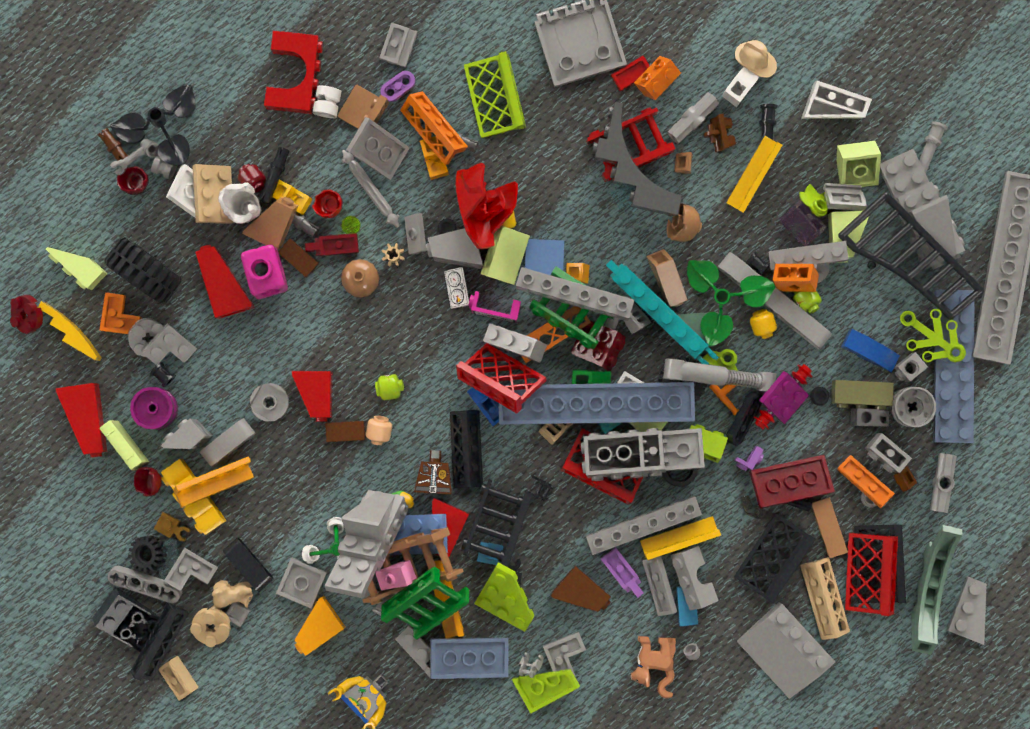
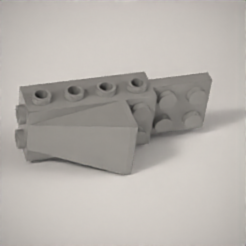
[880,149,965,270]
[581,428,705,481]
[325,490,408,598]

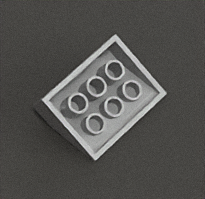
[737,602,835,699]

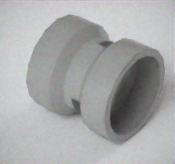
[151,155,177,180]

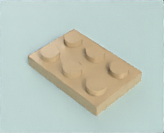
[193,164,234,224]

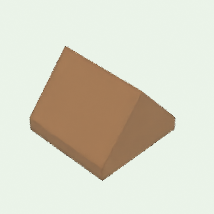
[674,152,693,174]

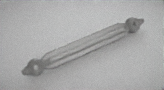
[341,150,399,228]

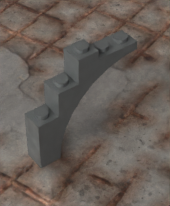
[592,102,682,217]

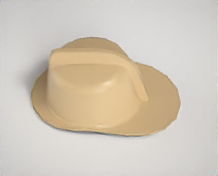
[735,40,777,78]

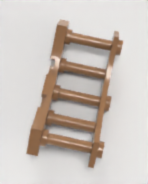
[362,527,464,605]

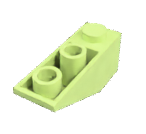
[46,247,108,290]

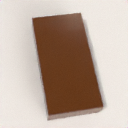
[278,238,319,278]
[325,421,365,442]

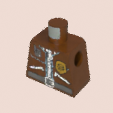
[414,450,452,494]

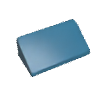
[676,586,698,627]

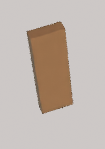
[812,497,848,558]

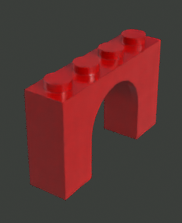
[264,31,323,114]

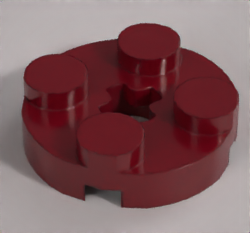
[10,295,43,334]

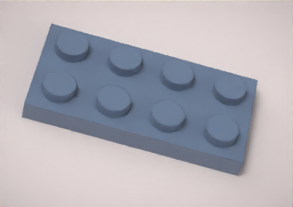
[430,637,508,679]

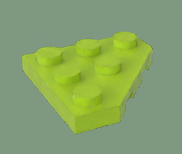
[474,562,534,632]

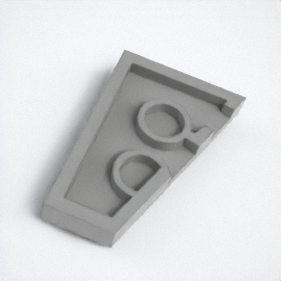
[946,576,987,645]

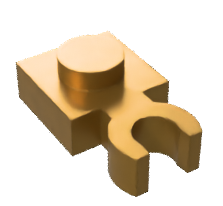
[154,512,191,541]

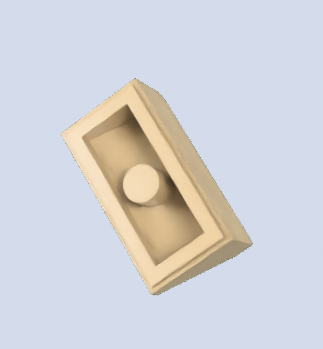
[158,656,198,701]

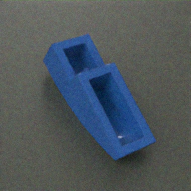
[841,329,900,373]

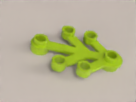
[900,309,966,362]

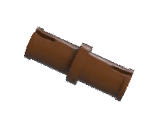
[98,128,128,161]

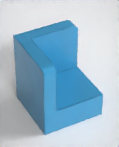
[477,541,503,565]

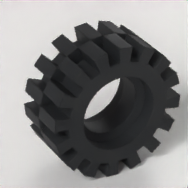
[128,536,167,572]

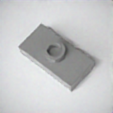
[404,213,427,254]

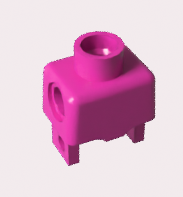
[241,245,288,299]

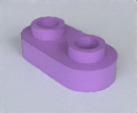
[381,71,415,102]

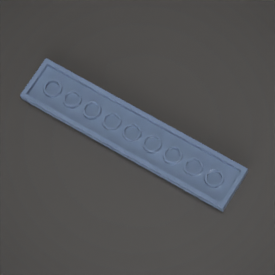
[499,382,695,424]

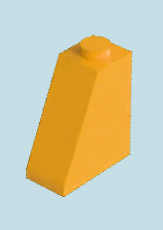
[295,596,346,656]

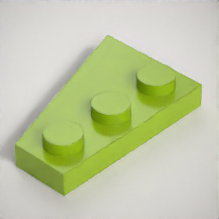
[512,669,580,714]

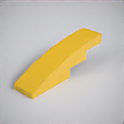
[37,301,101,361]

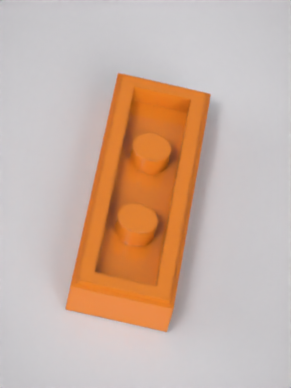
[837,455,895,508]

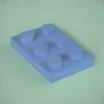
[394,514,448,555]

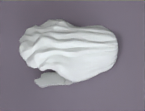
[218,183,262,224]

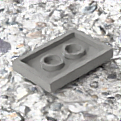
[346,117,410,180]

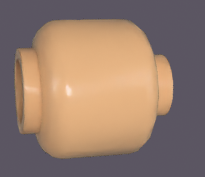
[366,416,392,445]

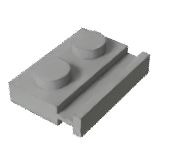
[379,22,418,68]
[823,183,867,211]

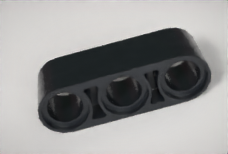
[223,537,274,592]

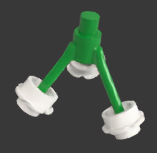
[302,517,344,564]

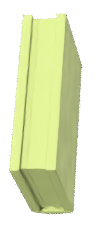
[481,226,530,285]
[99,420,149,470]

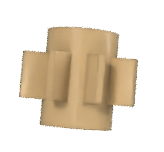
[382,243,405,267]

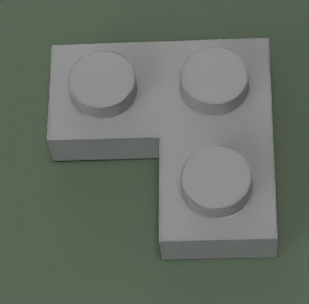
[141,323,197,365]
[163,548,218,591]
[543,631,586,676]

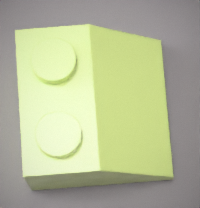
[836,141,881,187]

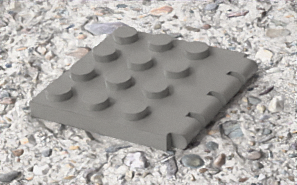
[534,0,627,88]

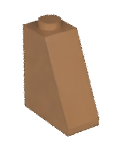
[242,197,299,249]
[646,249,687,307]

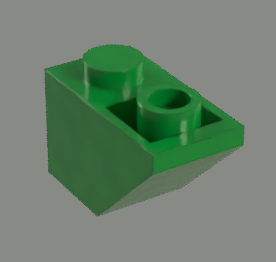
[572,369,611,384]

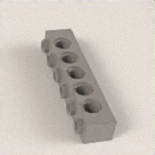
[516,267,634,321]
[585,496,702,555]

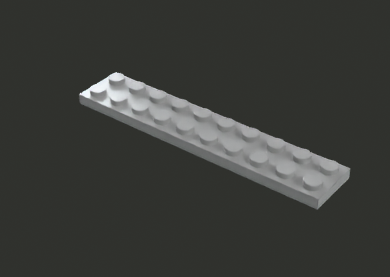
[972,171,1030,365]

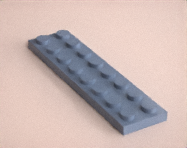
[933,290,974,443]

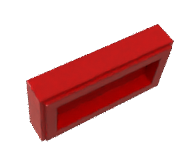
[611,56,650,92]

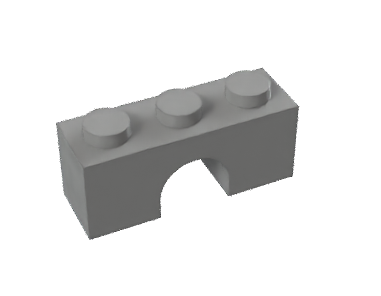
[483,324,547,363]
[670,546,718,610]

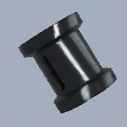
[746,251,770,275]
[150,362,176,388]

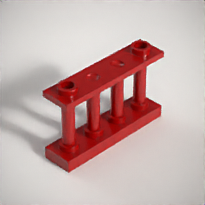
[586,107,675,182]

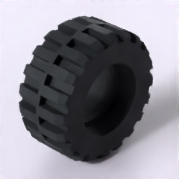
[105,237,182,304]

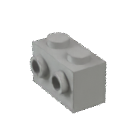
[865,433,912,473]

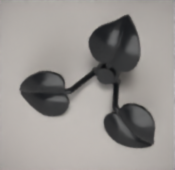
[110,85,196,166]

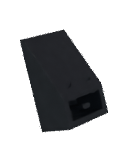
[92,587,159,652]

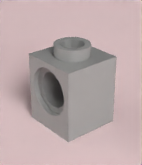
[894,352,928,382]

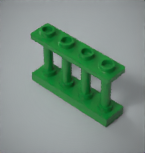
[529,266,615,350]
[381,566,469,640]

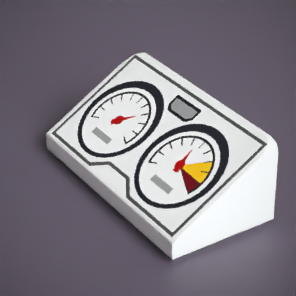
[444,267,469,309]

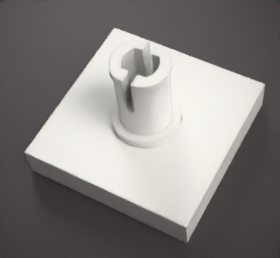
[166,164,196,218]

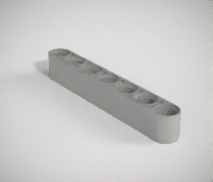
[717,252,832,350]

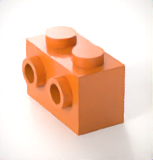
[634,56,681,100]

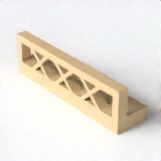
[800,557,850,640]

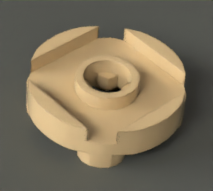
[190,608,231,647]

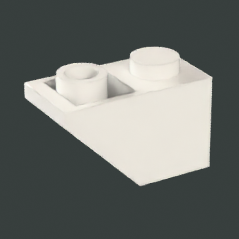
[722,67,759,107]

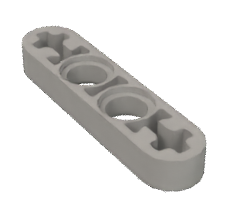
[107,566,182,603]

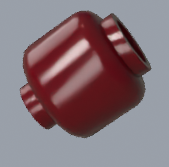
[237,164,266,192]

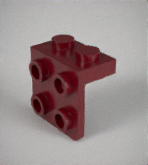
[571,321,626,371]

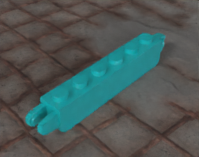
[606,260,719,365]

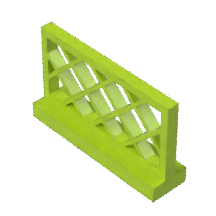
[464,51,526,138]

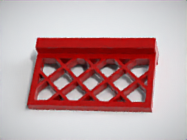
[456,343,546,414]
[561,428,643,505]
[845,533,898,616]

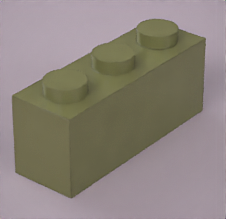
[831,380,893,410]

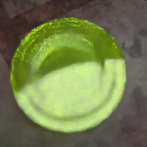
[341,216,361,234]

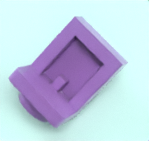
[733,446,764,471]

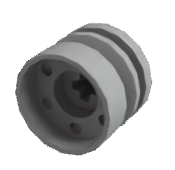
[890,387,936,427]

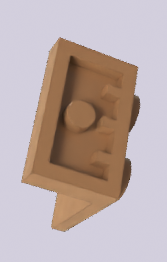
[338,85,389,129]

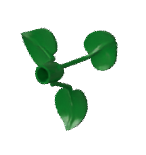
[687,260,775,346]

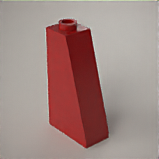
[195,245,255,319]
[56,383,107,458]

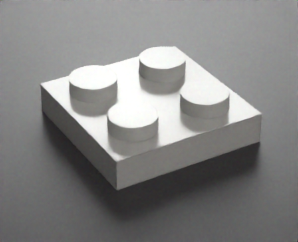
[276,557,327,609]

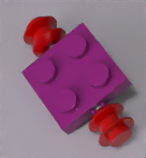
[753,364,813,430]

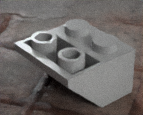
[161,419,212,449]

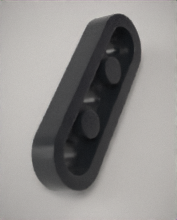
[726,391,762,446]

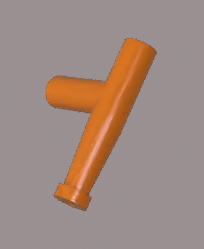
[709,383,739,416]

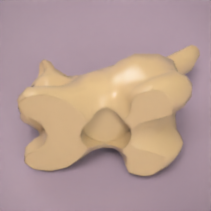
[208,580,253,610]

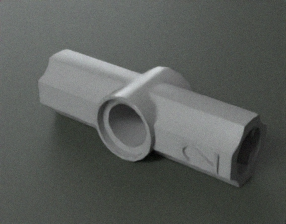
[667,92,719,144]
[930,453,957,513]

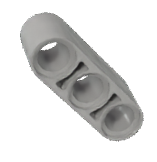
[200,418,256,468]

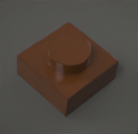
[893,466,917,492]

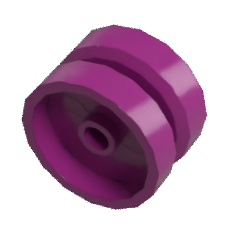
[130,387,178,430]

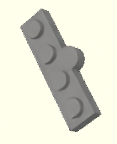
[769,241,849,271]

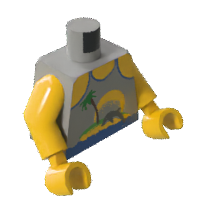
[328,674,388,729]

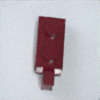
[305,233,359,256]

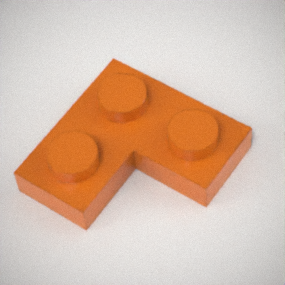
[100,292,142,334]

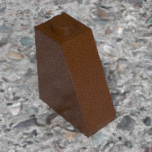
[550,565,611,612]

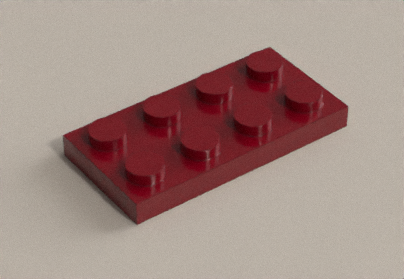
[749,455,835,509]

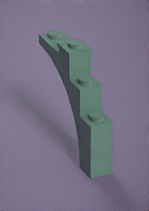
[911,525,962,655]

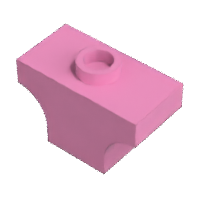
[375,560,416,590]

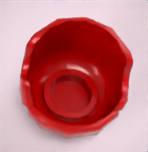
[312,189,343,218]

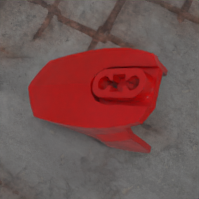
[456,162,518,249]

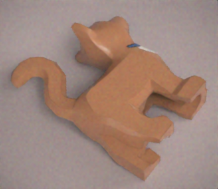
[631,636,676,699]

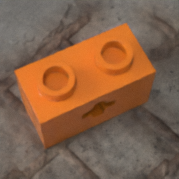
[773,264,819,292]

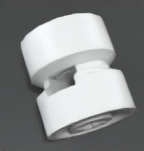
[313,85,341,118]

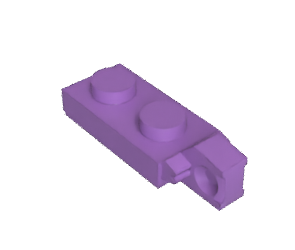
[600,547,643,598]

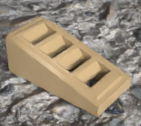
[539,423,573,445]

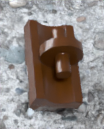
[703,114,736,152]

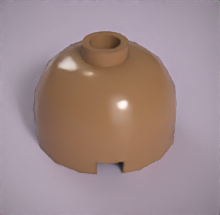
[666,203,702,242]
[341,259,380,298]

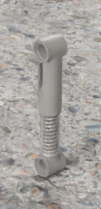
[663,359,777,392]

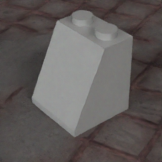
[425,228,483,269]

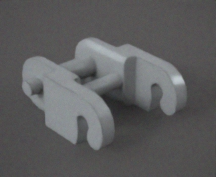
[519,652,544,678]

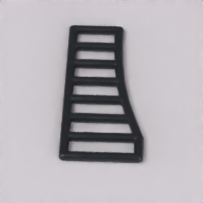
[838,192,984,320]

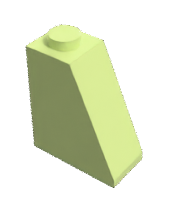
[828,211,869,263]

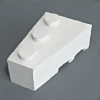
[801,81,872,119]

